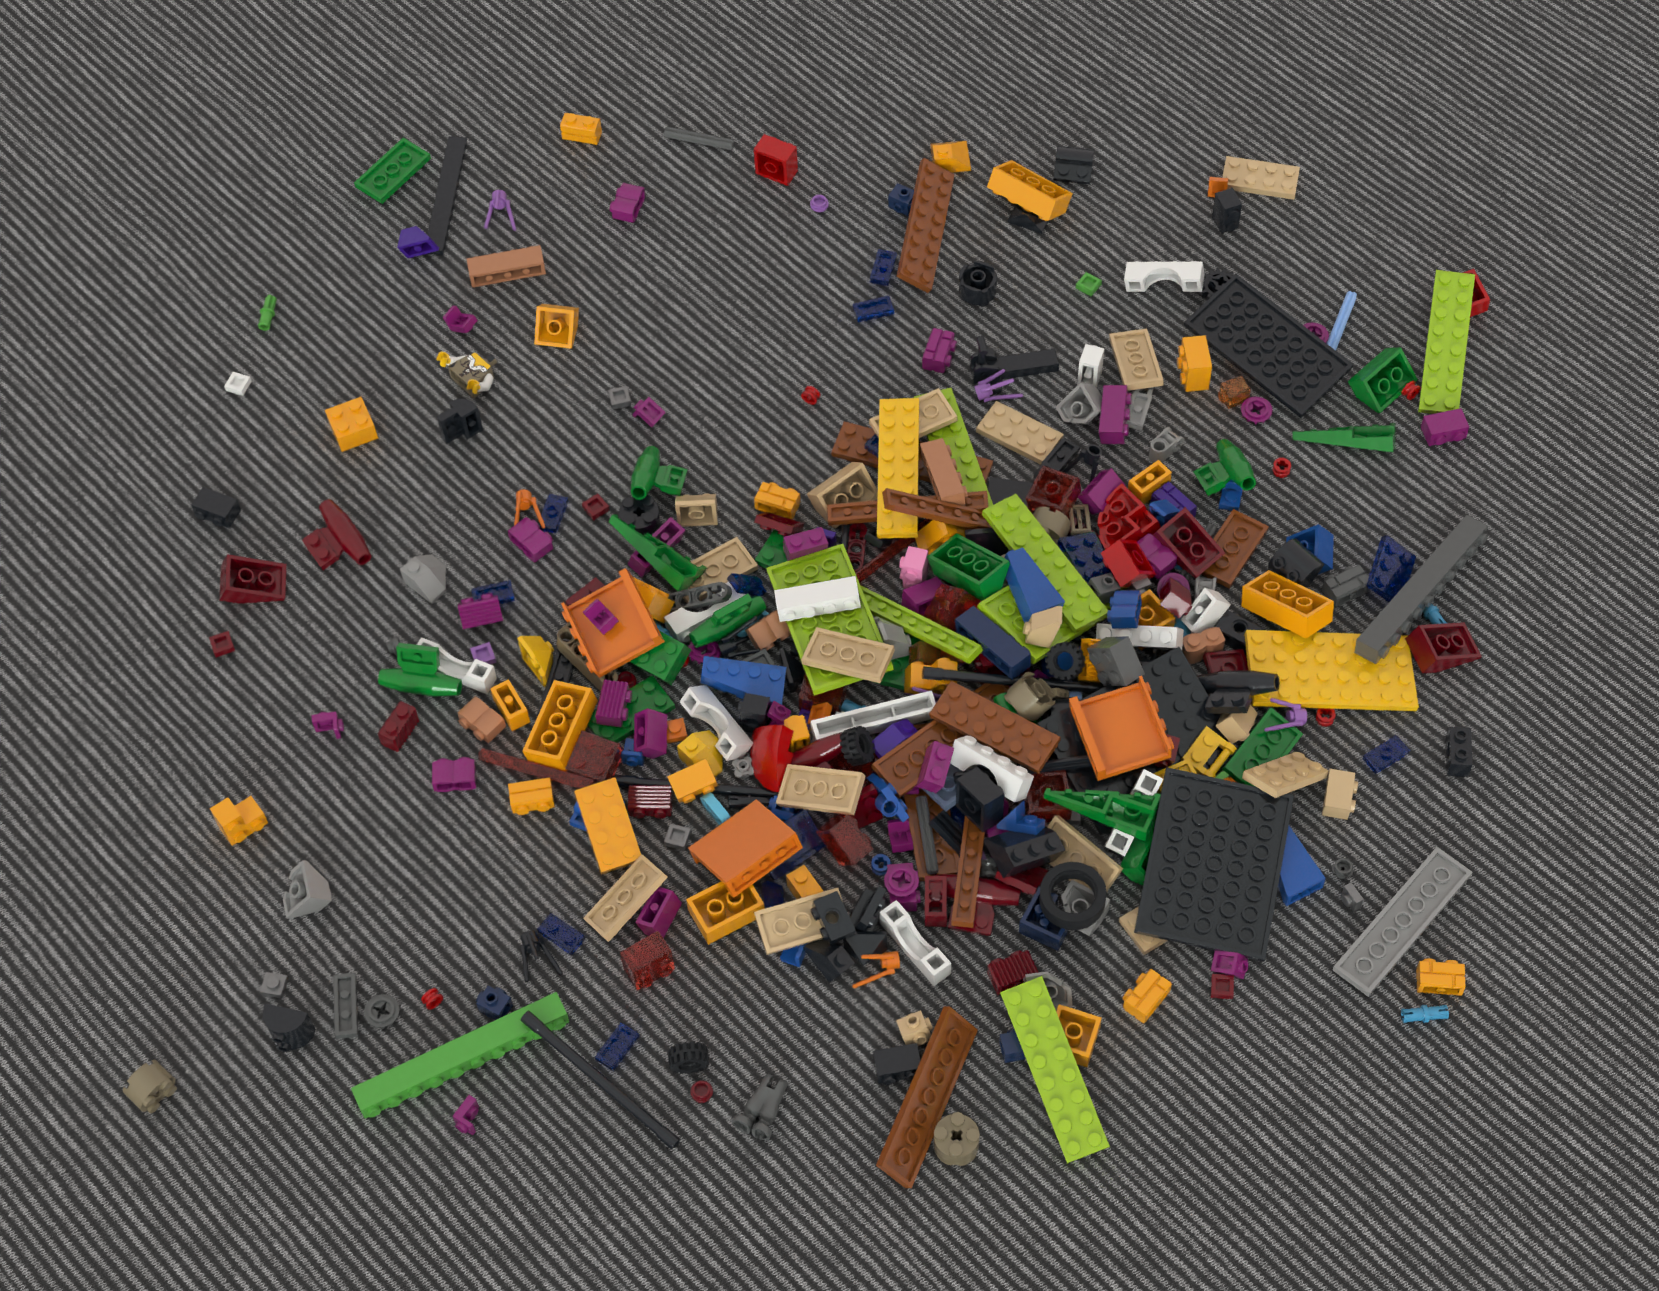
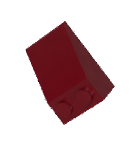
[1153,507,1225,578]
[219,554,286,604]
[1405,622,1482,673]

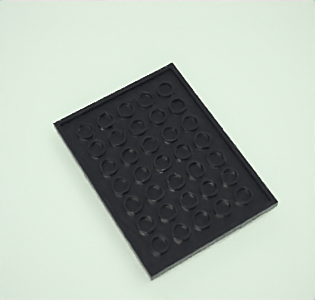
[1037,647,1239,835]
[1134,767,1294,962]

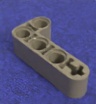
[556,622,618,691]

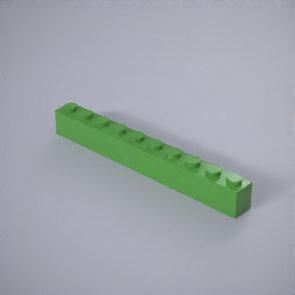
[351,992,569,1119]

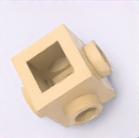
[896,1010,934,1045]

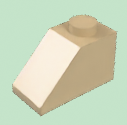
[1023,606,1062,648]

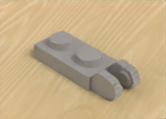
[1126,387,1154,431]

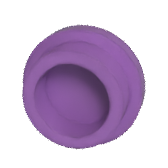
[810,195,829,212]

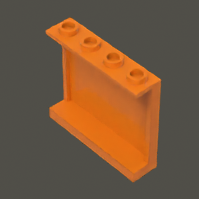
[561,568,665,678]
[1069,676,1174,781]
[688,799,803,898]

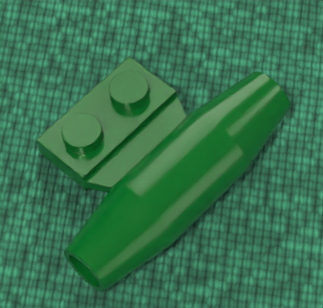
[1193,439,1256,496]
[631,446,688,500]
[689,594,766,648]
[378,643,462,697]

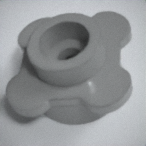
[732,756,754,778]

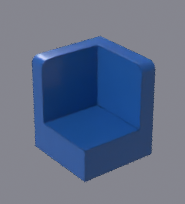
[780,943,808,968]

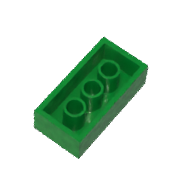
[629,631,691,686]

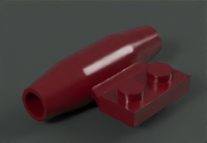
[302,499,372,571]
[791,732,842,769]
[935,874,1021,936]

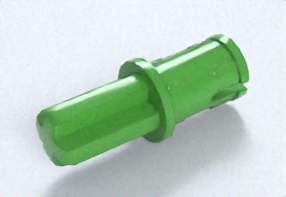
[258,295,277,331]

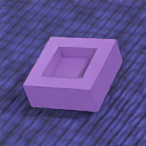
[470,642,496,664]

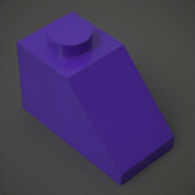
[397,226,439,259]
[872,719,918,759]

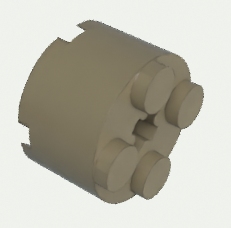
[1033,507,1071,549]
[1004,672,1055,721]
[123,1060,177,1114]
[934,1112,980,1166]

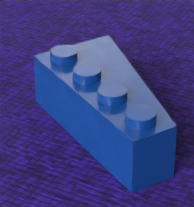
[700,656,786,705]

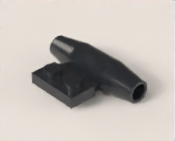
[1197,670,1280,714]

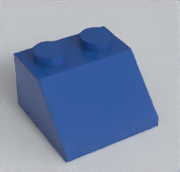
[1286,524,1334,575]

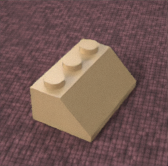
[807,462,878,529]

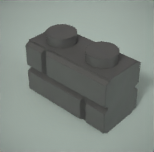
[1322,565,1372,608]

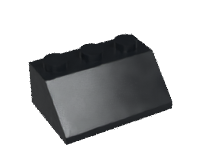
[984,827,1065,878]

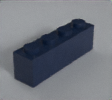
[955,606,1031,680]

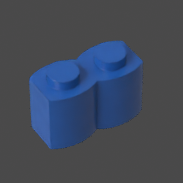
[1107,590,1142,628]

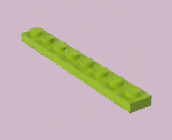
[860,585,983,664]

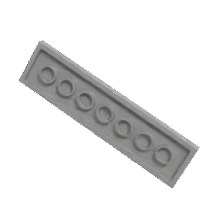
[1333,847,1473,997]

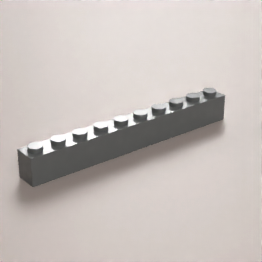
[1355,515,1488,664]

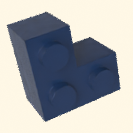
[1019,887,1068,951]

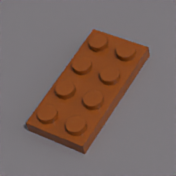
[1201,509,1269,589]

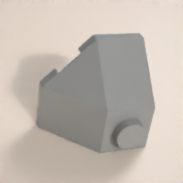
[1056,382,1102,424]
[400,554,446,604]
[873,616,912,660]
[283,860,332,919]
[1061,880,1110,936]
[1023,971,1073,1009]

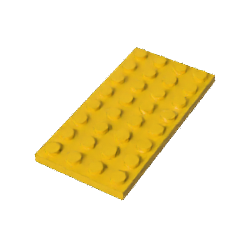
[1244,630,1419,711]

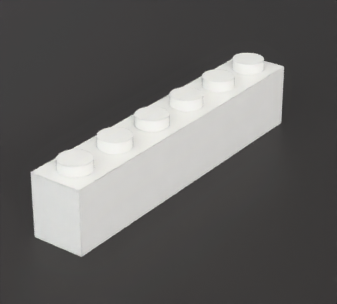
[809,690,936,742]

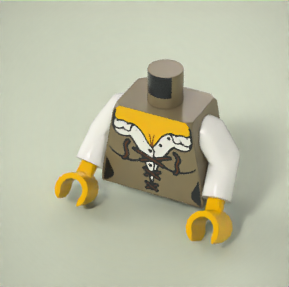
[436,352,497,399]

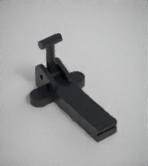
[970,335,1059,395]

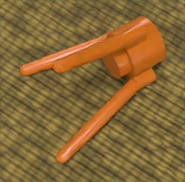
[514,489,545,529]
[852,951,900,988]

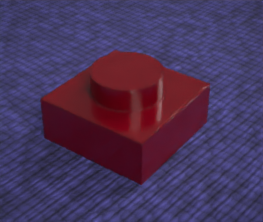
[582,493,610,521]
[209,631,235,657]
[1210,974,1234,999]

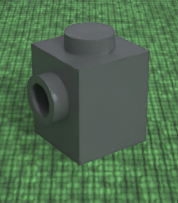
[1088,573,1121,604]

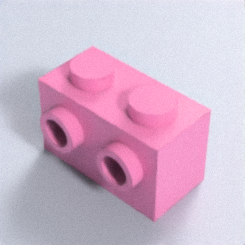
[899,546,928,588]

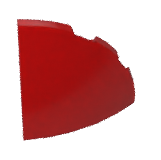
[1097,483,1161,549]
[750,725,794,793]

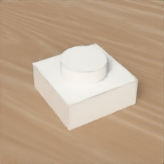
[224,372,252,396]

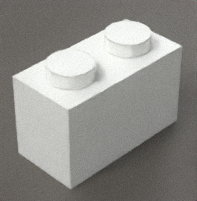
[1077,344,1104,387]
[1181,588,1231,633]

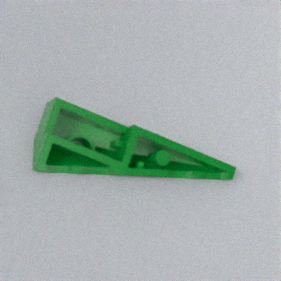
[1292,423,1396,452]
[609,514,707,591]
[1044,788,1161,841]

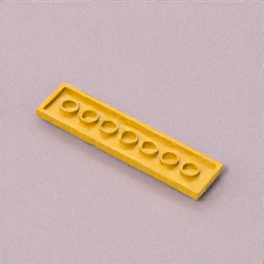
[877,398,919,539]

